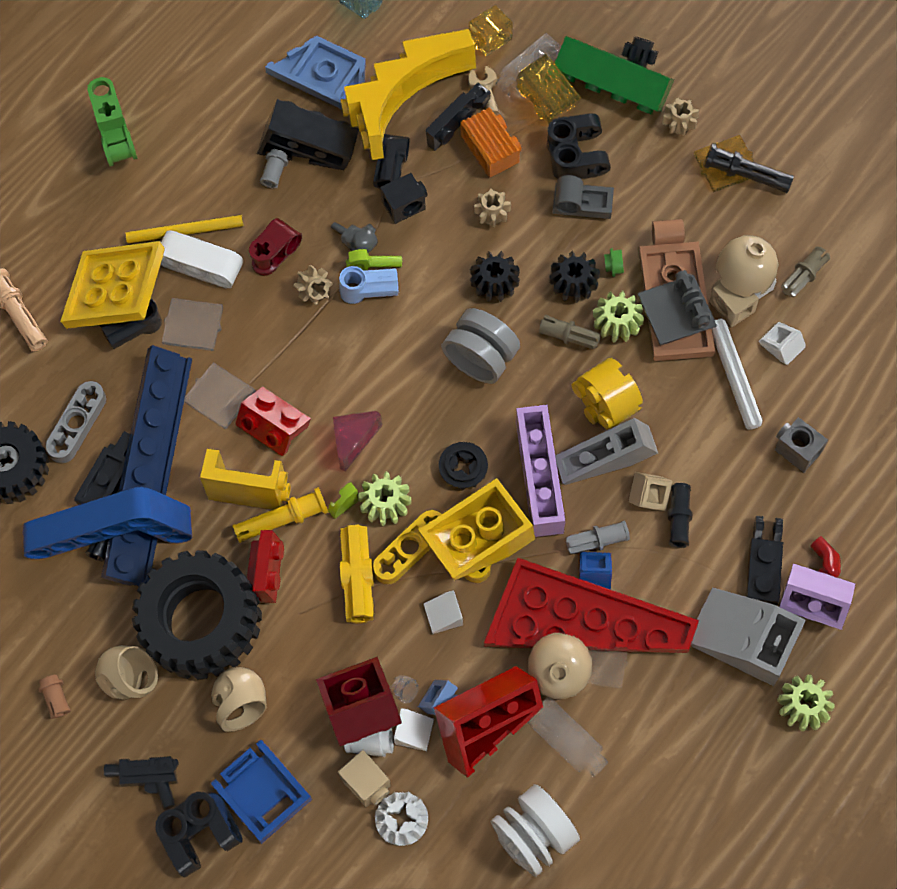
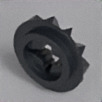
[439,442,488,490]

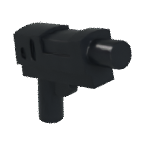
[104,756,179,810]

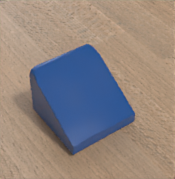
[579,552,612,589]

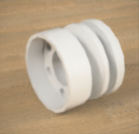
[491,784,580,877]

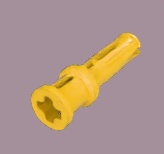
[233,487,329,543]

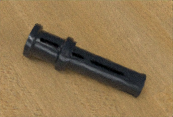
[703,143,794,193]

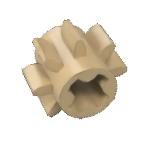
[662,98,699,136]
[474,188,511,227]
[293,265,333,305]

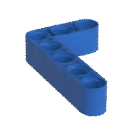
[23,487,192,559]

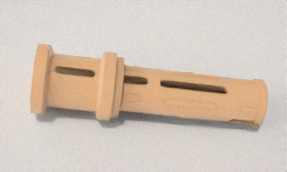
[0,268,48,352]

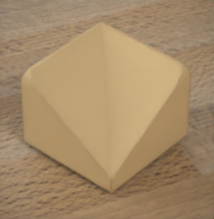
[629,472,673,511]

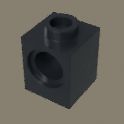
[380,173,428,224]

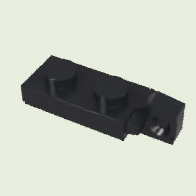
[426,83,491,151]
[74,431,130,505]

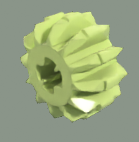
[593,291,644,343]
[358,471,411,526]
[777,675,835,731]

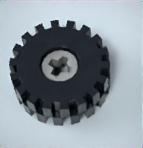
[0,421,49,504]

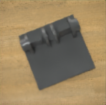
[638,270,717,346]

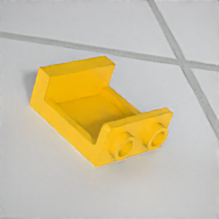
[200,449,291,510]

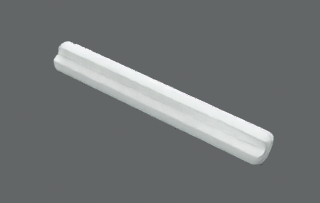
[712,319,763,430]

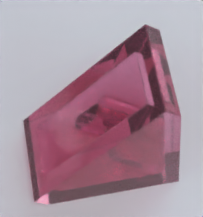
[333,411,382,472]

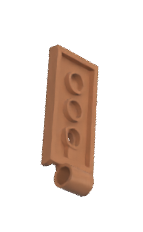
[639,219,715,361]

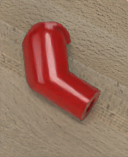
[810,536,841,578]

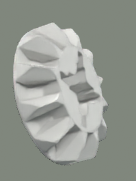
[375,792,428,846]

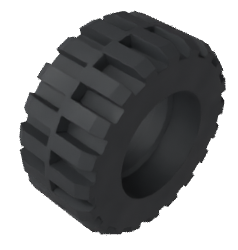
[132,550,262,680]

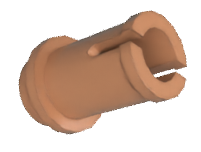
[38,675,71,719]

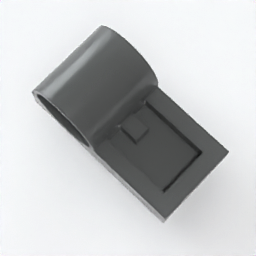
[553,175,614,219]

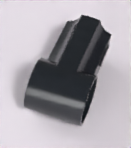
[373,134,410,189]
[100,299,162,349]

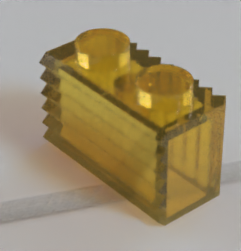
[516,53,581,124]

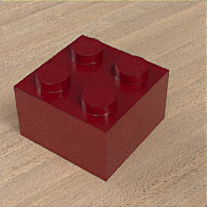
[316,657,402,747]

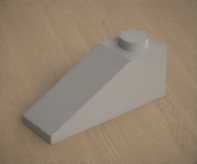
[555,418,658,485]

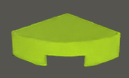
[328,482,359,519]

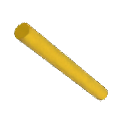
[126,215,244,244]

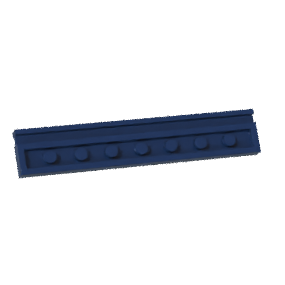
[101,345,192,587]

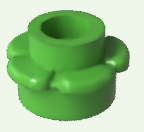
[604,248,624,277]

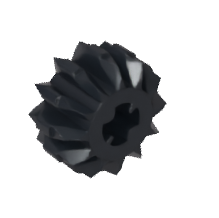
[470,251,520,302]
[549,251,600,303]

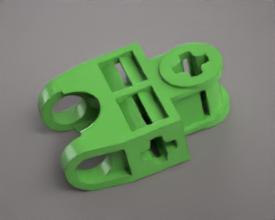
[87,77,138,167]

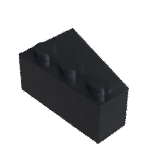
[257,99,359,171]

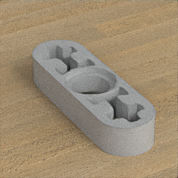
[46,381,106,463]

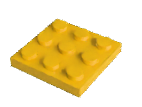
[60,241,165,329]

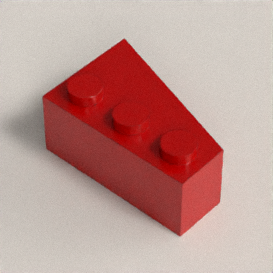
[434,666,543,778]

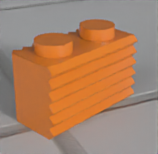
[460,107,522,178]

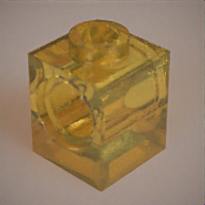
[469,4,513,56]

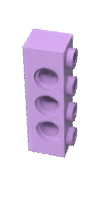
[516,405,565,537]

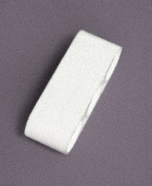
[161,230,244,288]

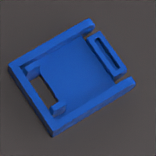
[210,740,312,844]

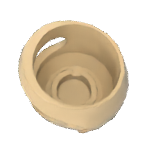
[95,645,158,699]
[211,667,267,732]

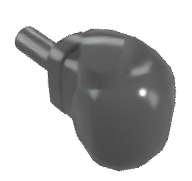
[331,222,378,253]

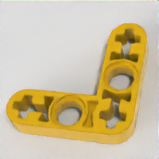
[373,510,491,584]

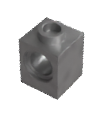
[775,417,828,473]

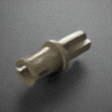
[781,246,830,297]
[539,315,600,349]

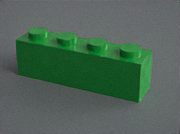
[553,36,675,115]

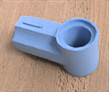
[339,266,399,304]

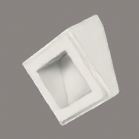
[759,322,805,365]
[424,590,463,634]
[394,708,434,751]

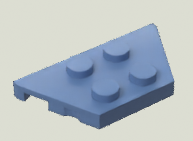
[265,36,366,109]

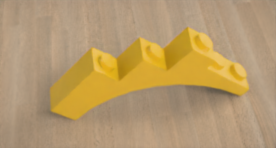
[340,29,476,160]

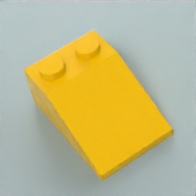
[418,478,535,581]

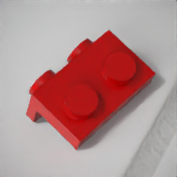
[235,387,311,456]
[247,530,284,603]

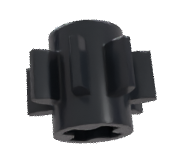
[621,36,658,68]

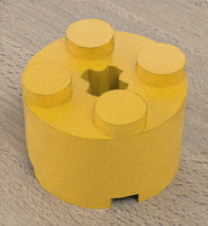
[571,358,643,430]

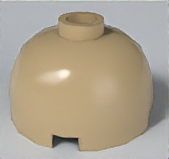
[715,235,779,297]
[528,633,592,699]

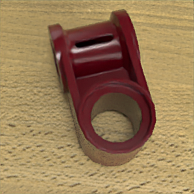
[249,218,302,276]

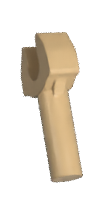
[468,66,499,115]

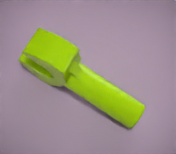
[346,249,402,271]

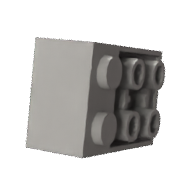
[691,587,806,686]

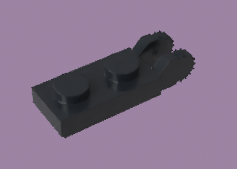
[746,515,783,605]

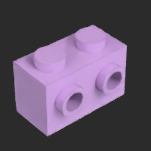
[780,563,855,630]

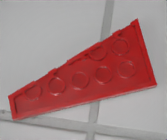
[484,557,699,653]

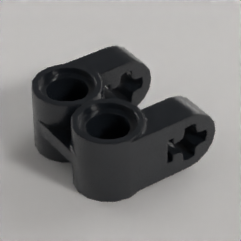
[547,113,611,179]
[155,792,243,878]

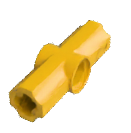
[340,524,374,624]

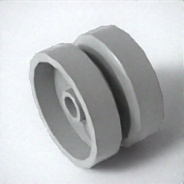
[441,308,520,384]

